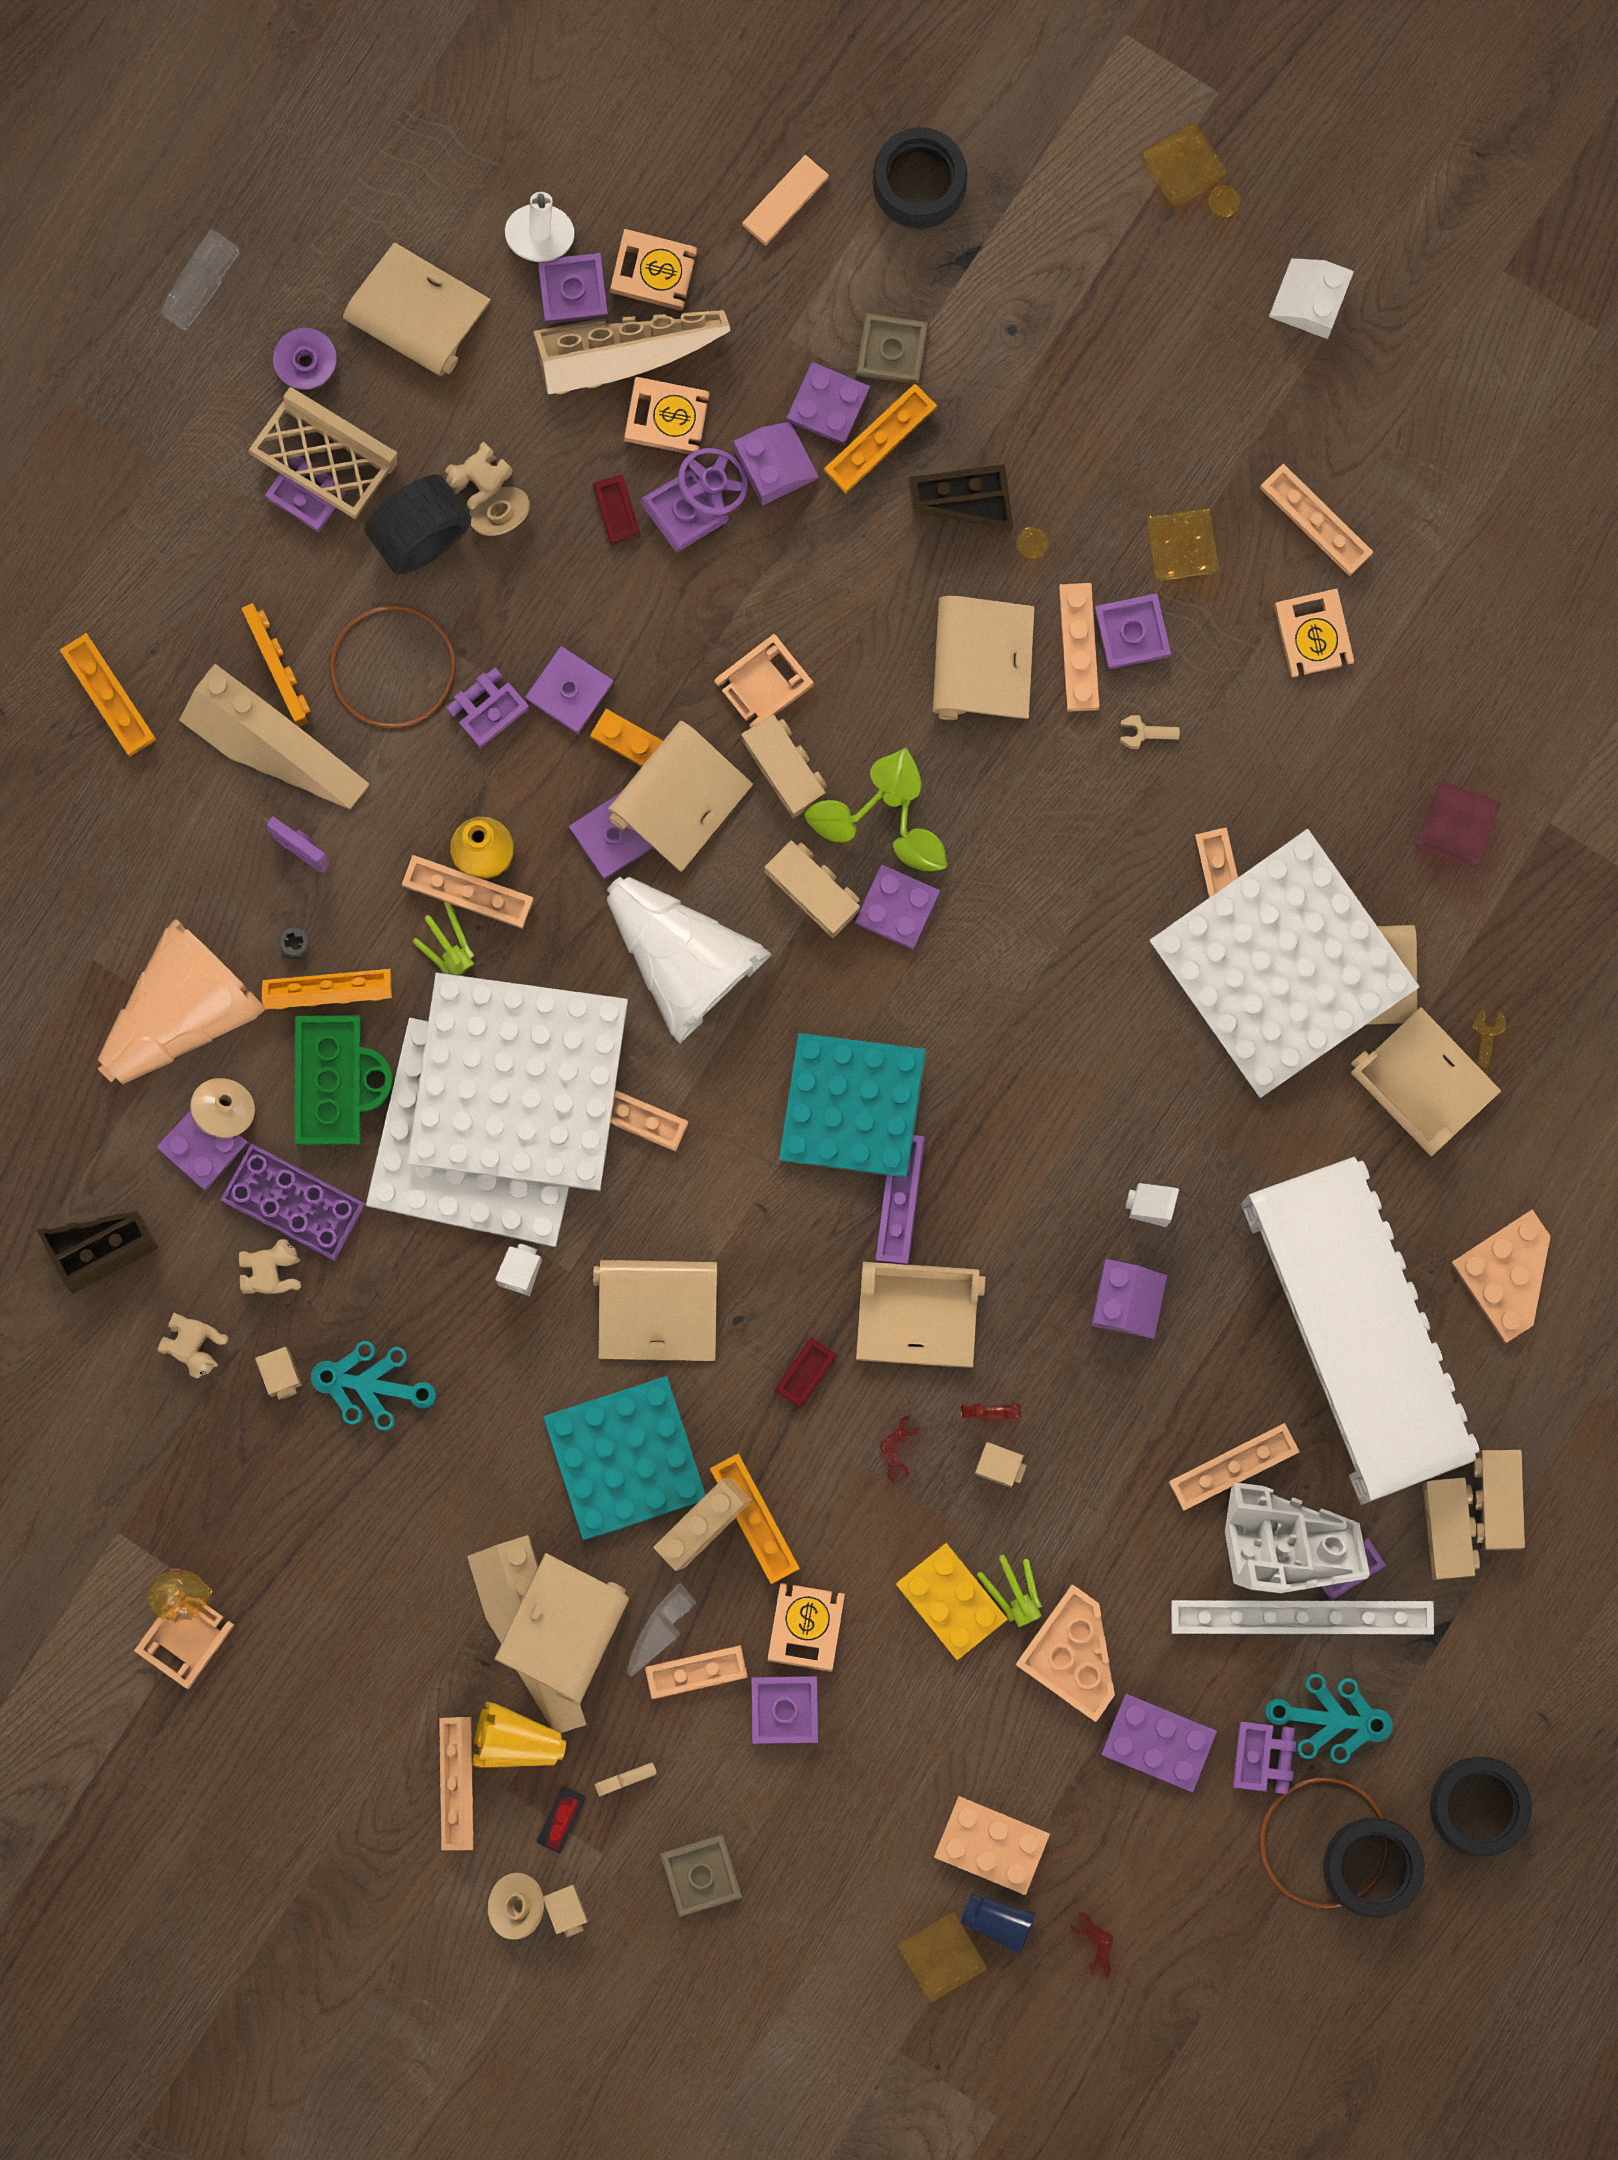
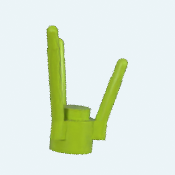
[413,902,475,976]
[977,1555,1042,1627]

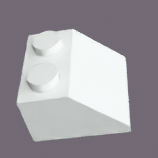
[1269,258,1354,339]

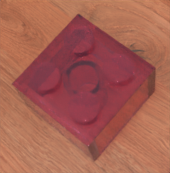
[1415,780,1502,868]

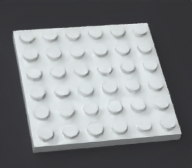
[1150,829,1420,1098]
[407,973,628,1191]
[366,1018,569,1247]

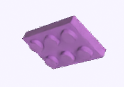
[1101,1694,1217,1792]

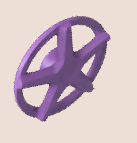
[678,448,748,516]

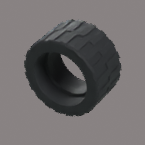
[364,474,472,574]

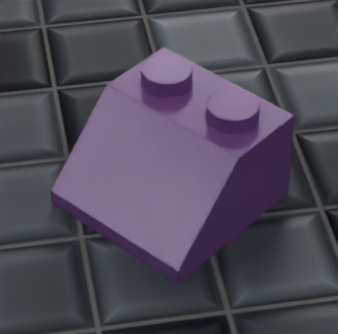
[734,422,819,506]
[1091,1259,1167,1339]

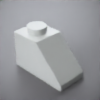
[1125,1183,1179,1227]
[496,1244,542,1296]

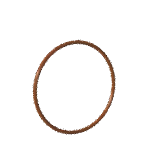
[330,605,455,728]
[1260,1778,1389,1908]

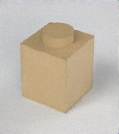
[255,1347,302,1400]
[975,1442,1027,1488]
[543,1884,588,1937]

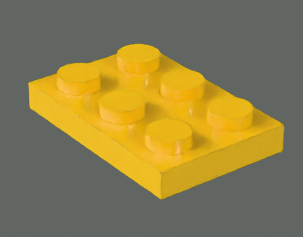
[896,1543,1008,1660]

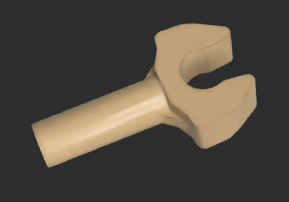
[1120,715,1180,749]
[594,1762,656,1796]

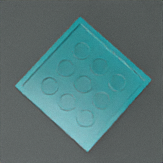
[779,1033,926,1178]
[543,1376,706,1541]

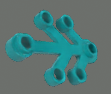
[311,1341,437,1431]
[1264,1674,1393,1764]

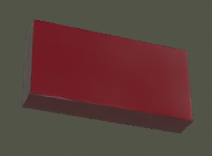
[593,474,640,545]
[774,1337,838,1409]

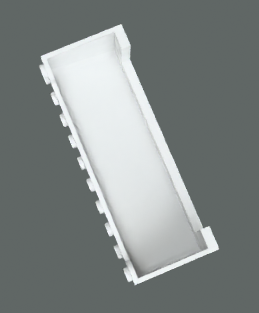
[1241,1157,1480,1505]

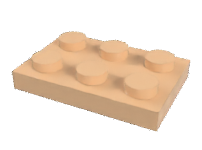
[934,1796,1050,1895]

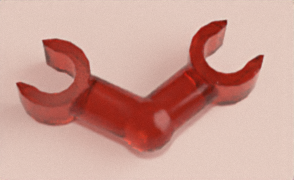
[960,1404,1021,1420]
[880,1415,920,1483]
[1070,1912,1113,1978]

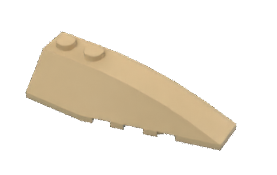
[534,310,730,394]
[179,664,370,810]
[467,1535,586,1733]

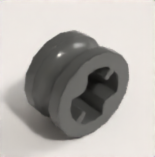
[279,927,309,959]

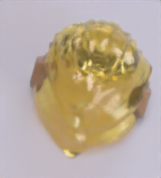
[147,1568,212,1623]

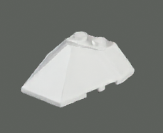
[1225,1482,1370,1593]

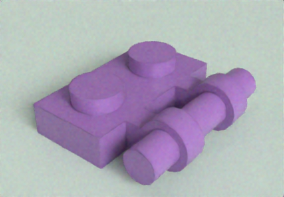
[265,457,348,533]
[446,667,529,749]
[1233,1722,1297,1794]

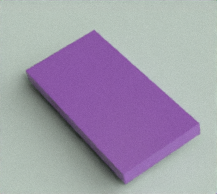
[221,1144,366,1261]

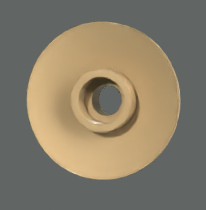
[469,487,530,536]
[190,1078,255,1138]
[488,1873,544,1940]

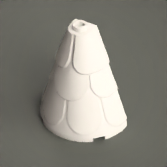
[607,877,772,1043]

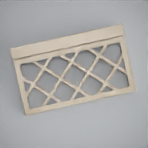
[248,387,397,519]

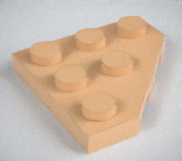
[1451,1209,1550,1344]
[1015,1584,1115,1722]

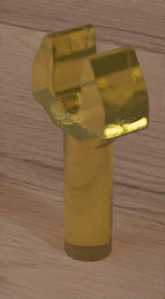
[1472,1009,1507,1070]

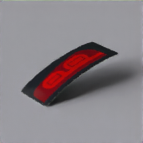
[537,1786,586,1853]

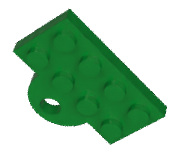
[295,1015,393,1146]

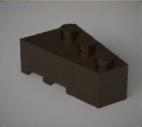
[908,464,1013,531]
[37,1211,159,1294]

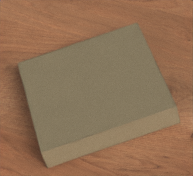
[856,313,928,386]
[660,1834,742,1917]

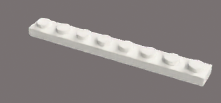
[1171,1600,1434,1635]

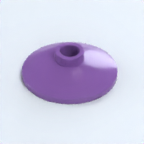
[273,328,337,390]

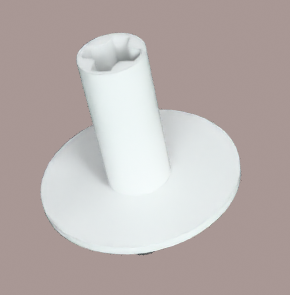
[505,192,574,262]

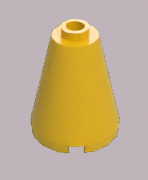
[472,1702,566,1768]

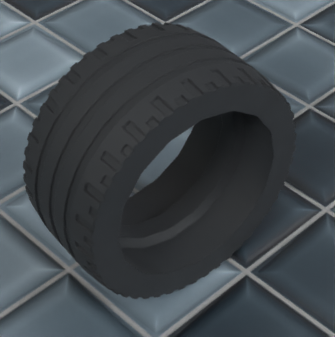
[872,127,967,229]
[1430,1757,1532,1857]
[1323,1818,1425,1918]

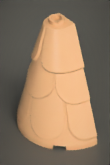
[98,919,265,1084]

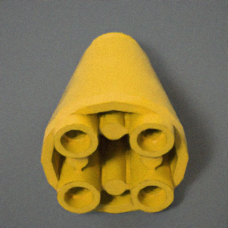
[450,817,514,880]

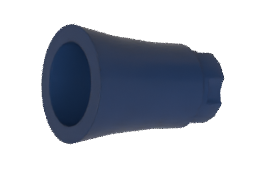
[961,1894,1036,1955]

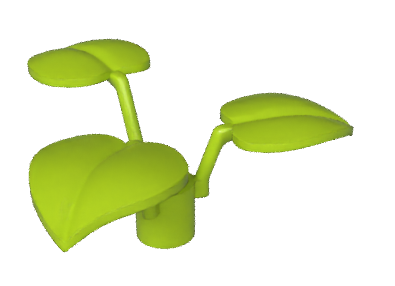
[804,748,948,871]

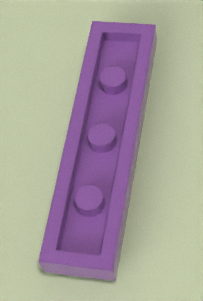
[876,1135,925,1265]

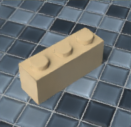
[741,714,827,819]
[764,840,860,939]
[1473,1450,1525,1550]
[653,1477,753,1571]
[1422,1478,1480,1580]

